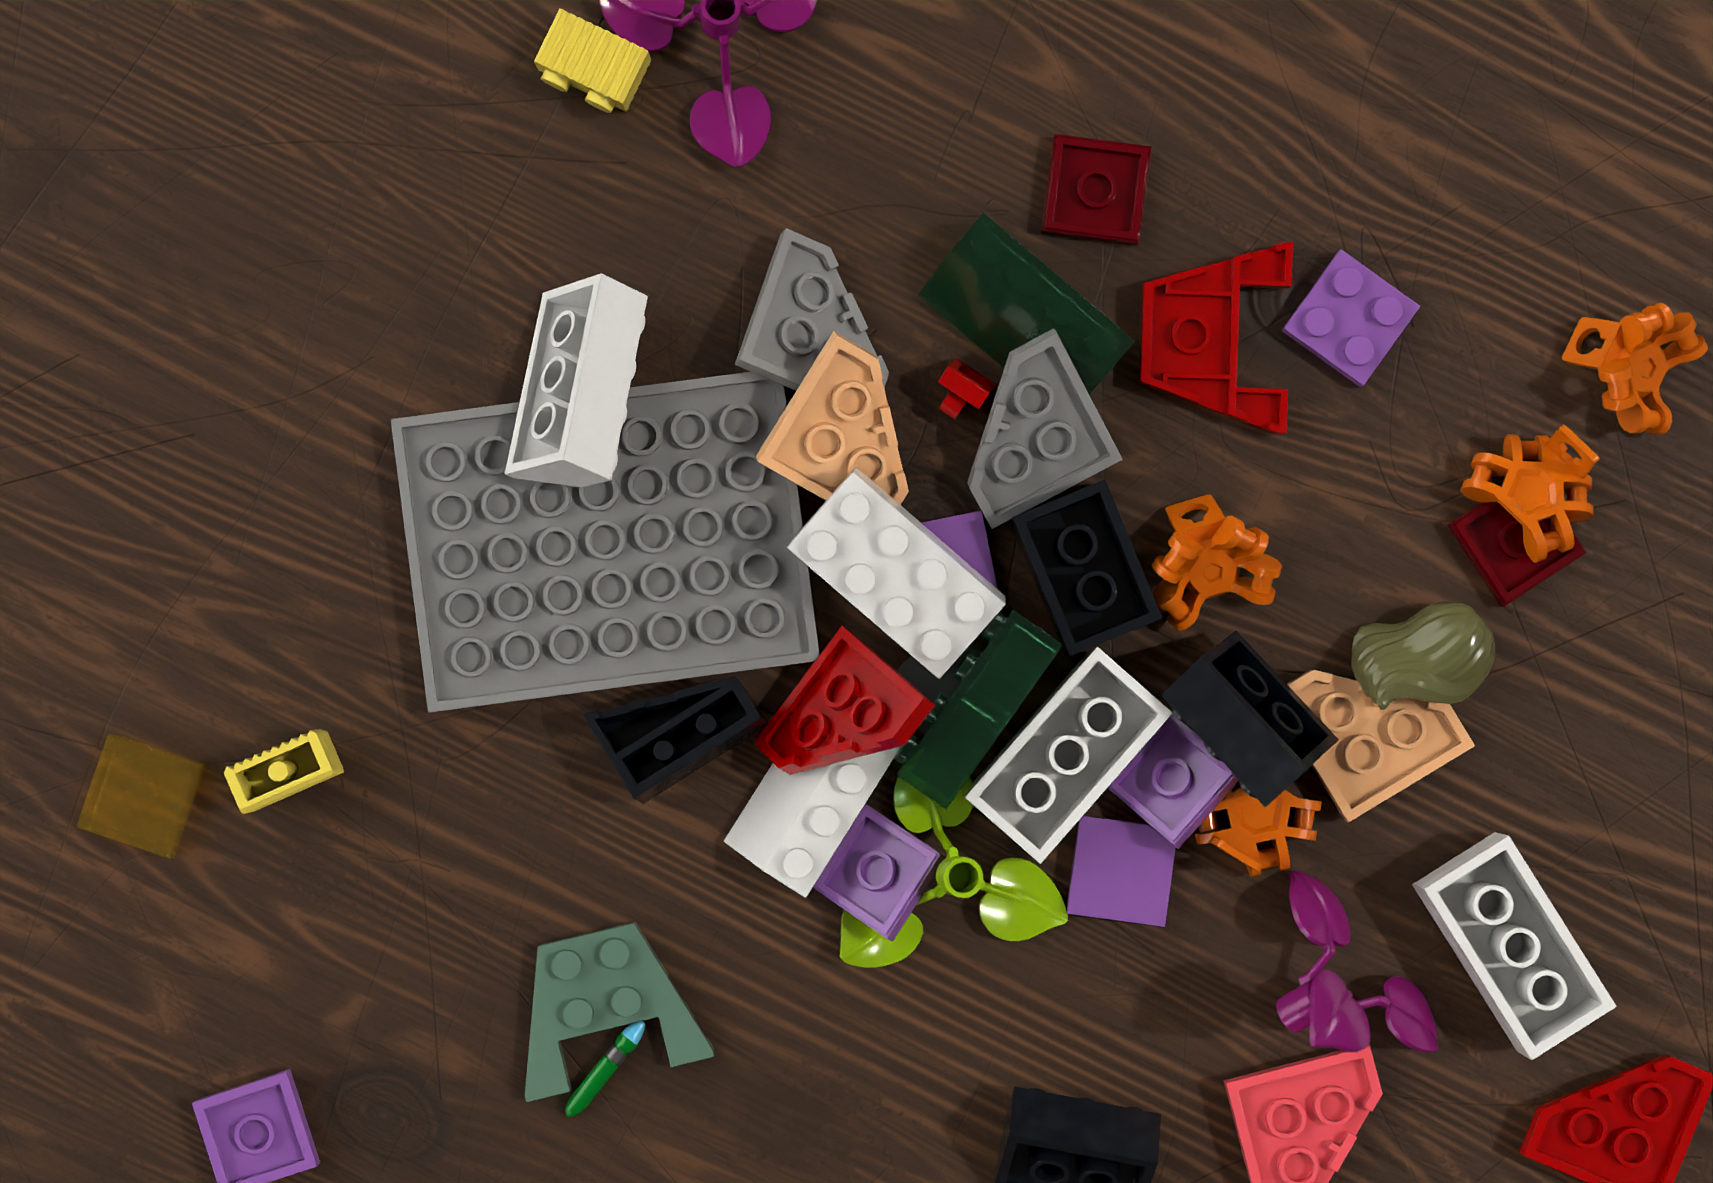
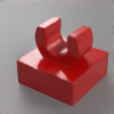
[938,357,996,419]

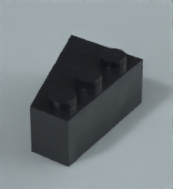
[583,676,767,804]

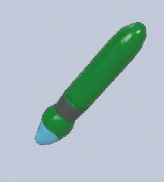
[565,1021,645,1118]

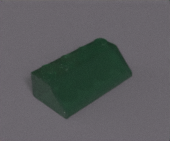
[918,213,1135,395]

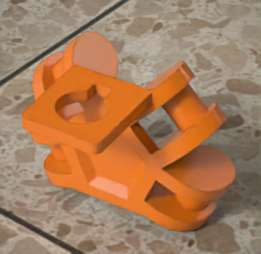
[1562,302,1708,435]
[1460,425,1599,562]
[1152,494,1282,631]
[1195,786,1322,878]

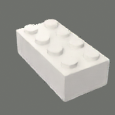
[787,467,1006,679]
[962,647,1172,864]
[1412,832,1617,1060]

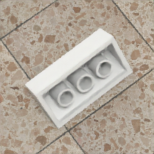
[504,273,648,487]
[724,746,901,898]

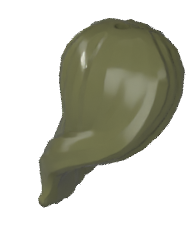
[1351,601,1495,710]

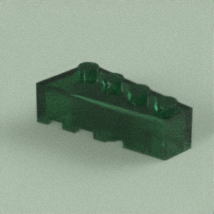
[894,605,1063,809]

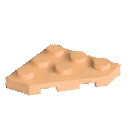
[756,331,909,505]
[1287,670,1475,822]

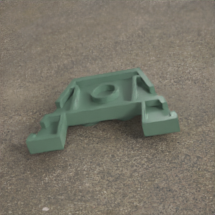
[525,922,715,1102]

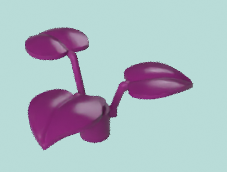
[599,0,817,168]
[1276,871,1439,1053]

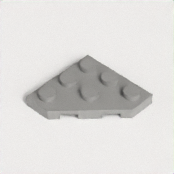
[735,228,889,391]
[967,328,1123,529]

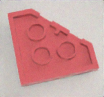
[1224,1045,1383,1183]

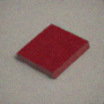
[1041,134,1152,246]
[1447,502,1586,607]

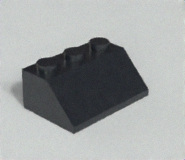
[993,1086,1161,1183]

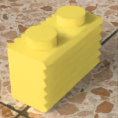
[534,8,651,113]
[224,729,344,814]

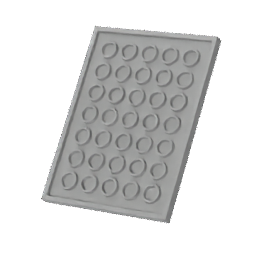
[391,372,820,713]

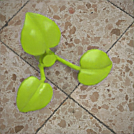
[840,743,1068,968]

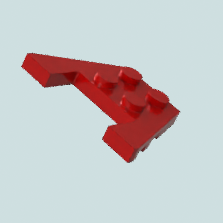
[1139,242,1293,435]

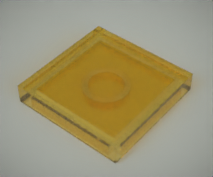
[76,733,205,858]

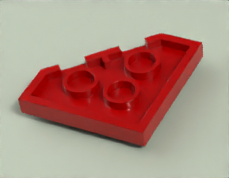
[753,626,935,775]
[1519,1054,1713,1183]

